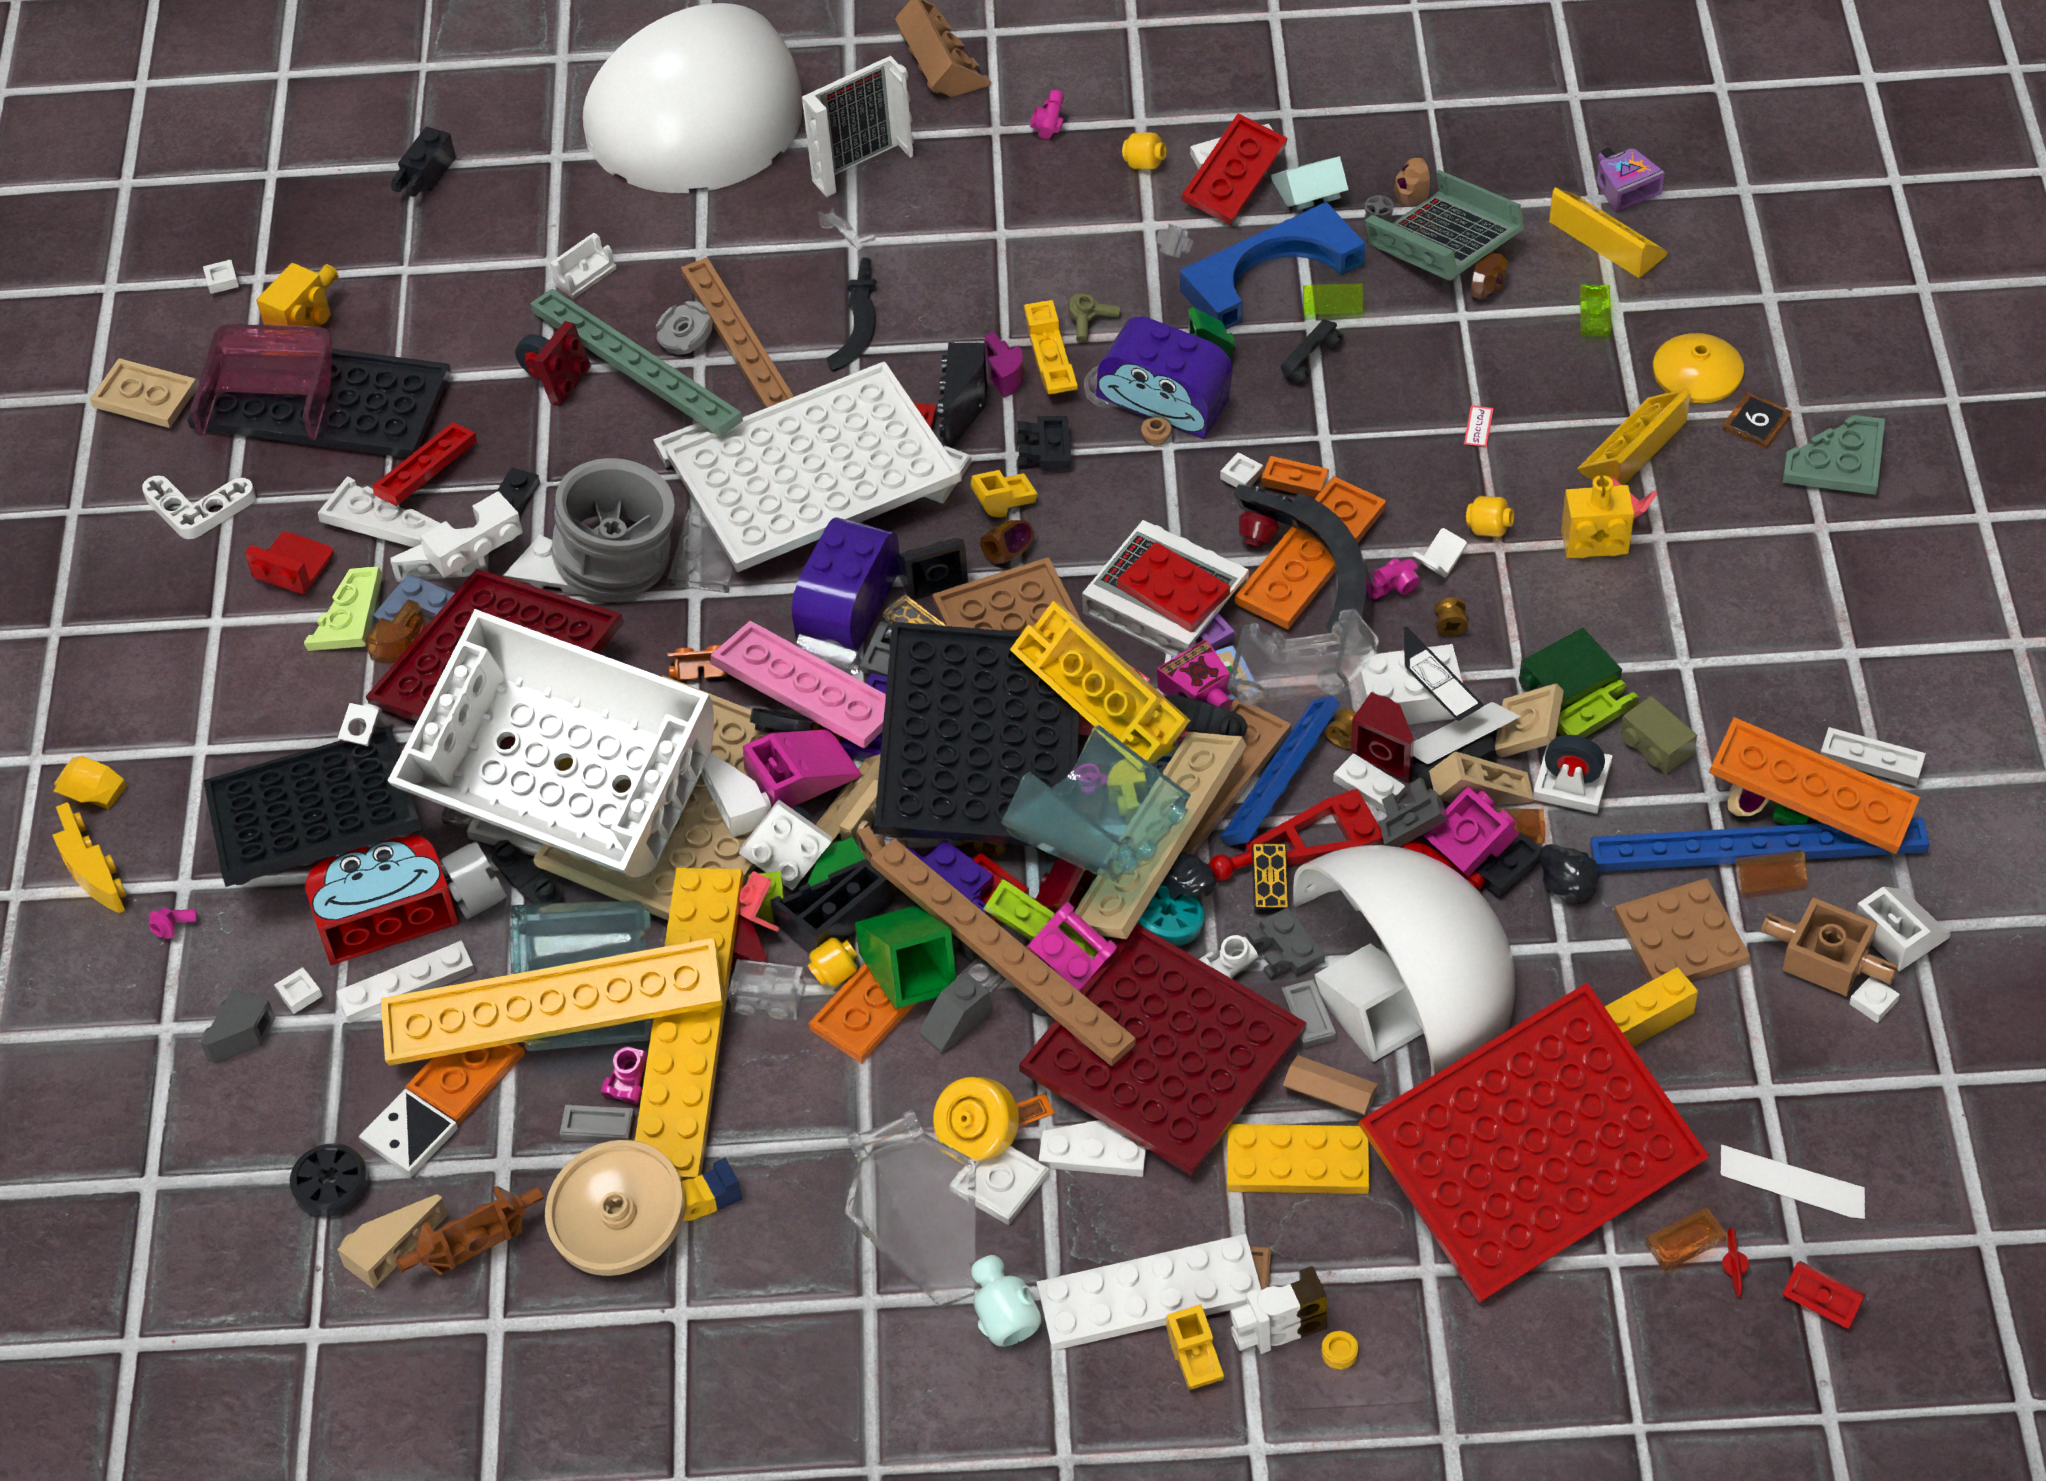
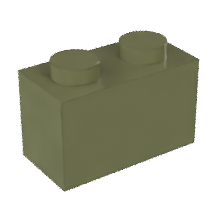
[1620,696,1697,775]

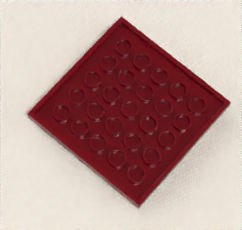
[365,569,624,750]
[1019,923,1307,1176]

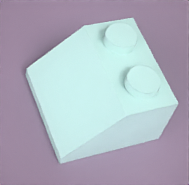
[1271,156,1349,210]

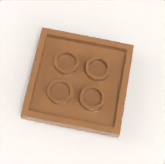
[1613,878,1751,982]

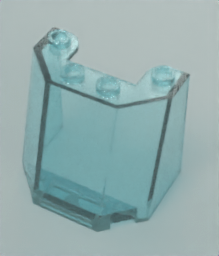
[1001,725,1191,882]
[509,900,653,1051]

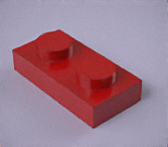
[1782,1261,1866,1329]

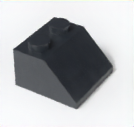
[896,538,968,601]

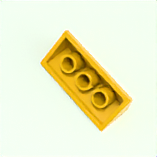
[1549,187,1668,278]
[1577,388,1691,485]

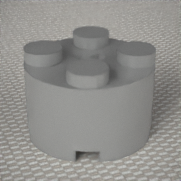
[439,841,507,920]

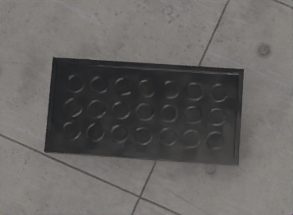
[187,335,451,458]

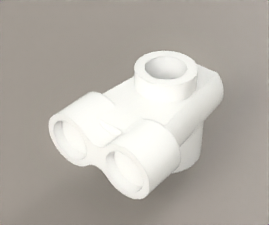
[1199,935,1259,979]

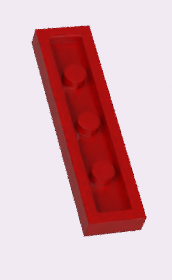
[372,422,477,506]

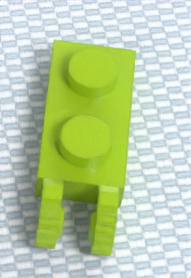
[1557,679,1640,738]

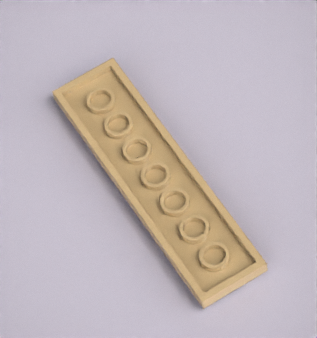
[1074,732,1247,939]

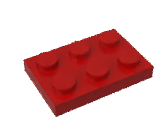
[1117,542,1230,632]

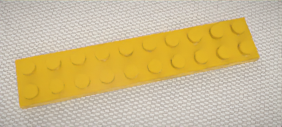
[635,868,744,1181]
[381,938,724,1066]

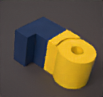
[682,1157,742,1221]

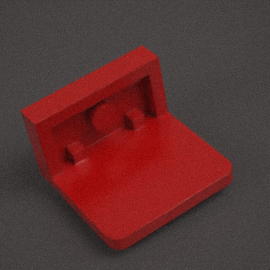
[245,531,334,595]

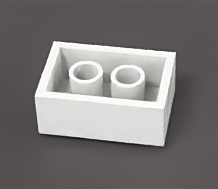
[1356,644,1463,725]

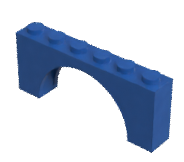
[1180,202,1366,329]

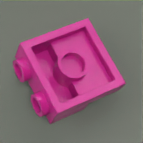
[1423,786,1519,877]

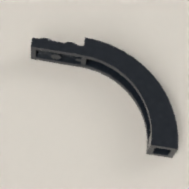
[1234,484,1372,651]

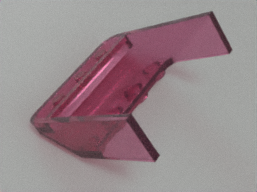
[190,324,332,440]

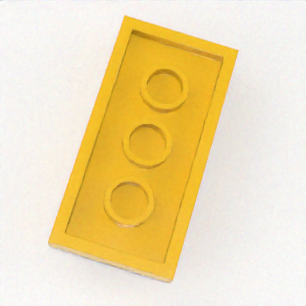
[1227,1124,1369,1194]

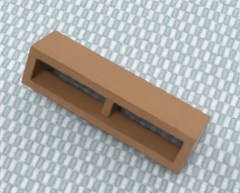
[1283,1055,1378,1117]

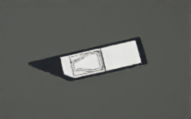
[1404,627,1484,721]

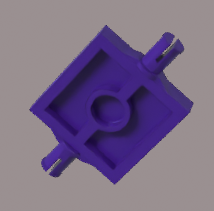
[907,840,994,917]

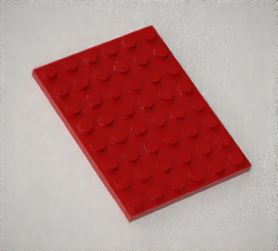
[1358,983,1710,1303]

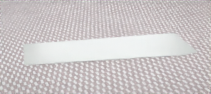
[1721,1145,1865,1219]

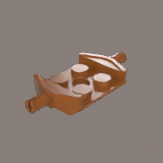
[395,1186,544,1275]

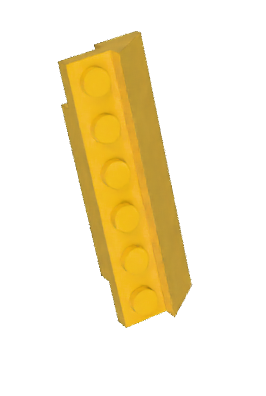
[1010,601,1191,770]

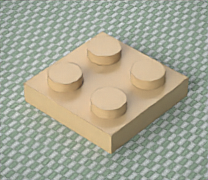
[1495,683,1564,758]

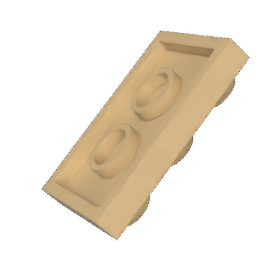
[90,358,199,428]

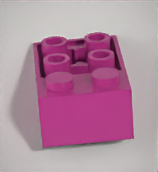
[743,729,861,808]

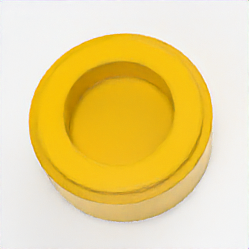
[1321,1331,1358,1370]

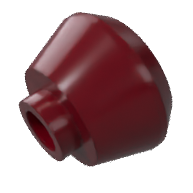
[1239,511,1280,548]

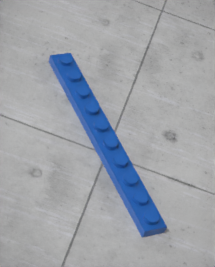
[1590,817,1930,872]

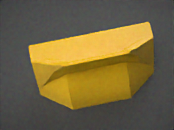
[53,756,127,810]

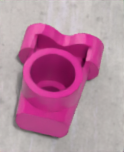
[1030,90,1064,140]
[1371,558,1421,599]
[600,1046,648,1105]

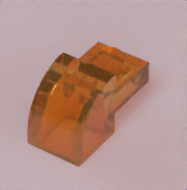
[365,599,424,663]

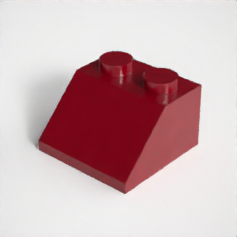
[1351,692,1414,783]
[1032,852,1092,913]

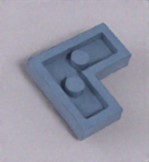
[373,573,455,634]

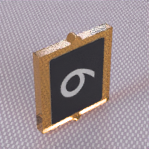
[1722,392,1792,449]

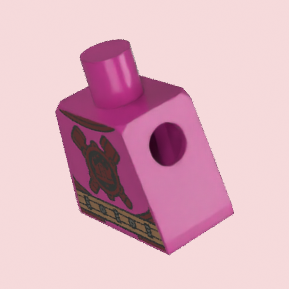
[1157,639,1233,710]

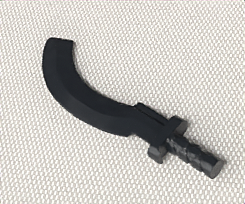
[826,257,877,370]

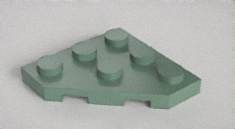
[1782,415,1885,495]

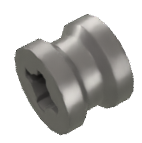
[1364,195,1394,224]

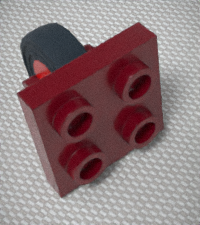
[515,321,591,406]

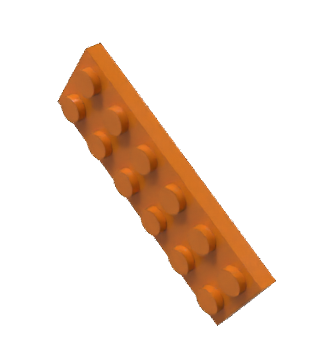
[1235,476,1386,630]
[1709,717,1920,854]

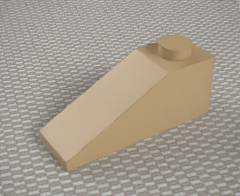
[1429,751,1534,804]
[337,1194,448,1289]

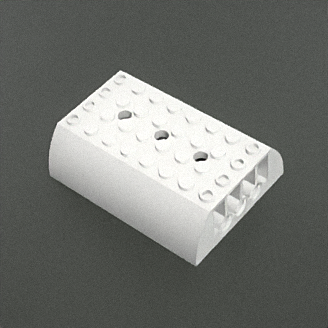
[388,609,714,878]

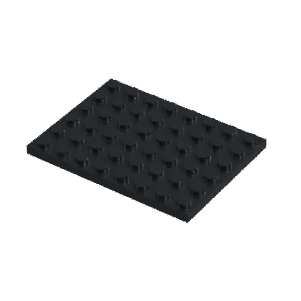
[874,622,1079,849]

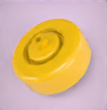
[933,1077,1019,1161]

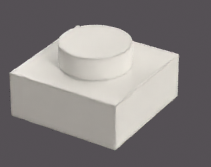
[203,260,239,294]
[1220,452,1263,488]
[274,967,322,1014]
[1849,976,1900,1023]

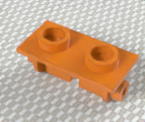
[667,645,729,681]

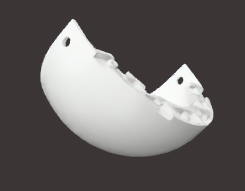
[583,3,802,193]
[1293,845,1515,1077]

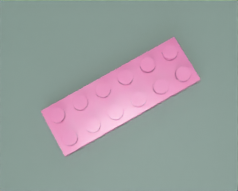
[711,621,886,748]

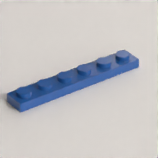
[1220,695,1340,846]

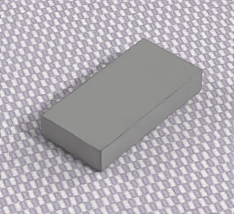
[1281,979,1336,1049]
[560,1105,635,1143]

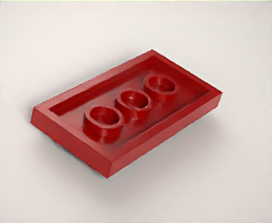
[1181,113,1288,226]

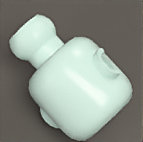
[971,1255,1041,1347]

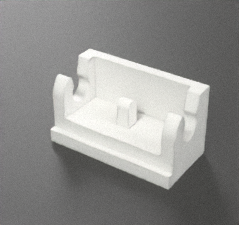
[550,233,617,299]

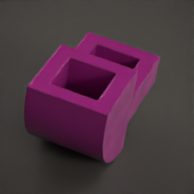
[984,332,1024,398]

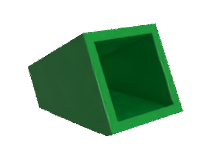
[855,906,956,1009]

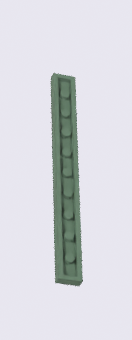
[530,289,743,437]

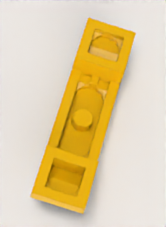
[1024,300,1078,394]

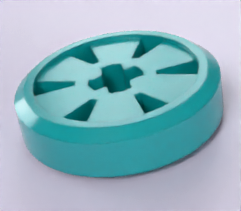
[1137,884,1205,946]

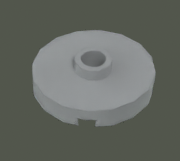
[656,301,713,355]

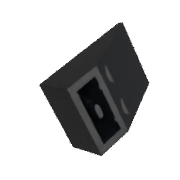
[938,342,988,448]

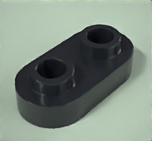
[749,708,814,733]

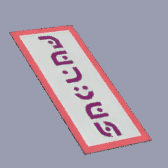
[1464,405,1493,447]

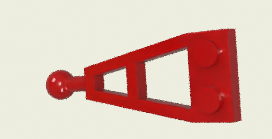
[1208,788,1384,881]

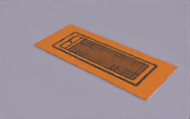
[1017,1093,1055,1127]

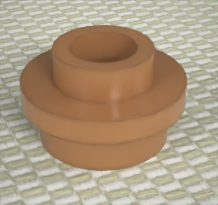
[1141,417,1171,445]

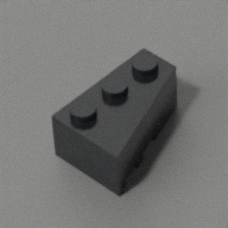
[770,859,892,952]

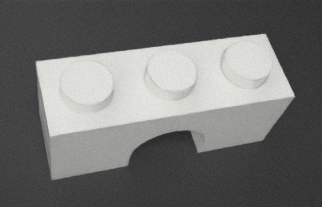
[420,491,523,578]

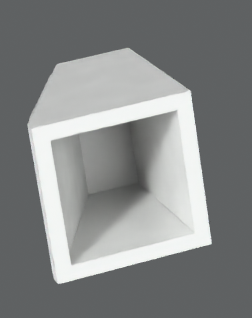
[1314,943,1424,1062]

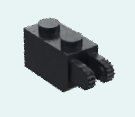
[391,126,456,197]

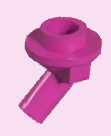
[149,907,197,939]

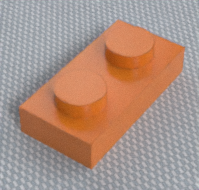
[1261,456,1329,498]

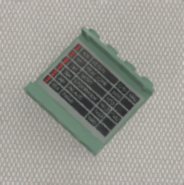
[1364,170,1524,281]

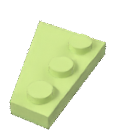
[304,566,383,651]

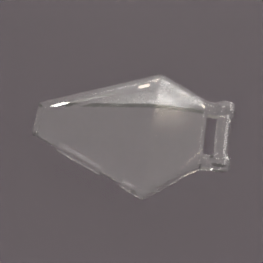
[844,1110,976,1308]

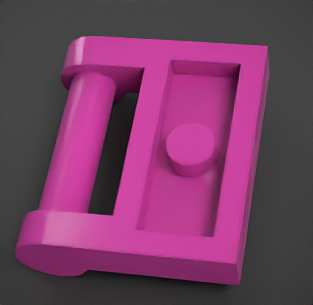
[1026,901,1118,991]

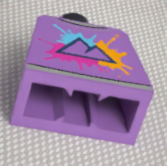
[1597,148,1665,213]

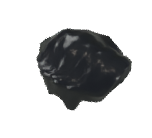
[1539,844,1600,904]
[1162,852,1218,899]

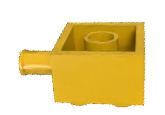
[256,263,339,345]
[1561,475,1634,559]

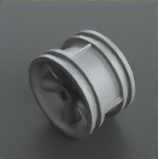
[552,458,675,598]

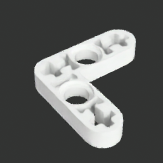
[142,475,256,539]

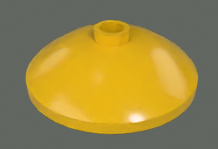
[1653,333,1744,403]

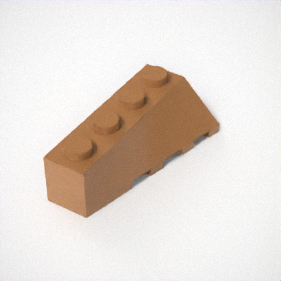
[895,0,992,97]

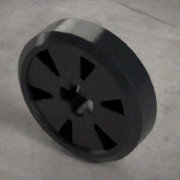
[290,1143,369,1217]

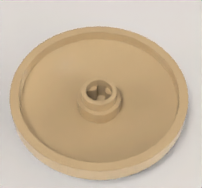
[545,1140,686,1276]

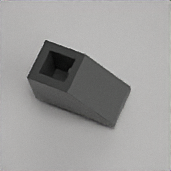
[201,989,275,1063]

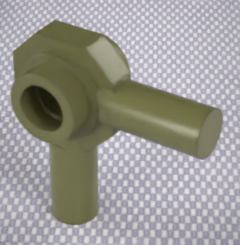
[1068,293,1120,342]

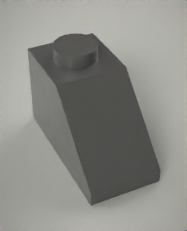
[918,972,991,1055]

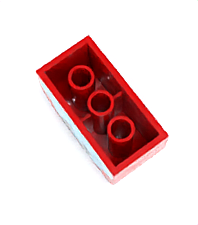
[305,834,458,966]

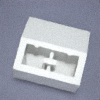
[1855,887,1951,972]

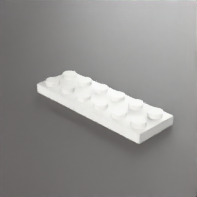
[1037,1234,1262,1351]

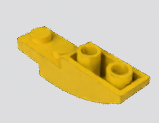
[52,802,126,913]

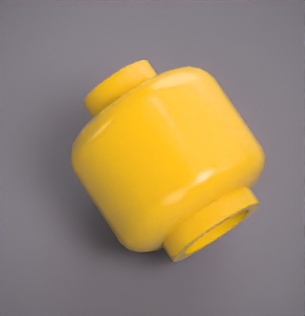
[1122,132,1167,170]
[1466,496,1514,537]
[807,937,859,988]

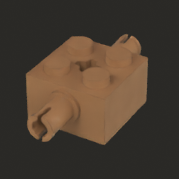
[1761,897,1898,996]

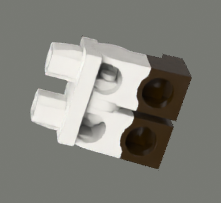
[1230,1266,1327,1354]

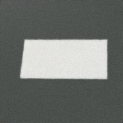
[1413,702,1521,764]

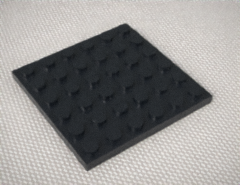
[203,726,421,887]

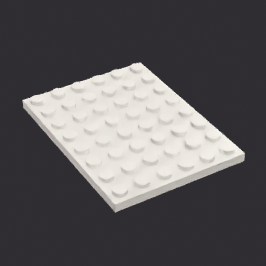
[665,361,962,572]

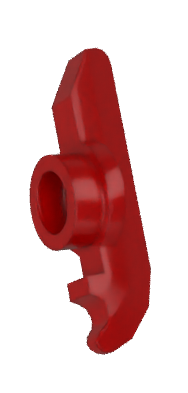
[1722,1228,1749,1297]

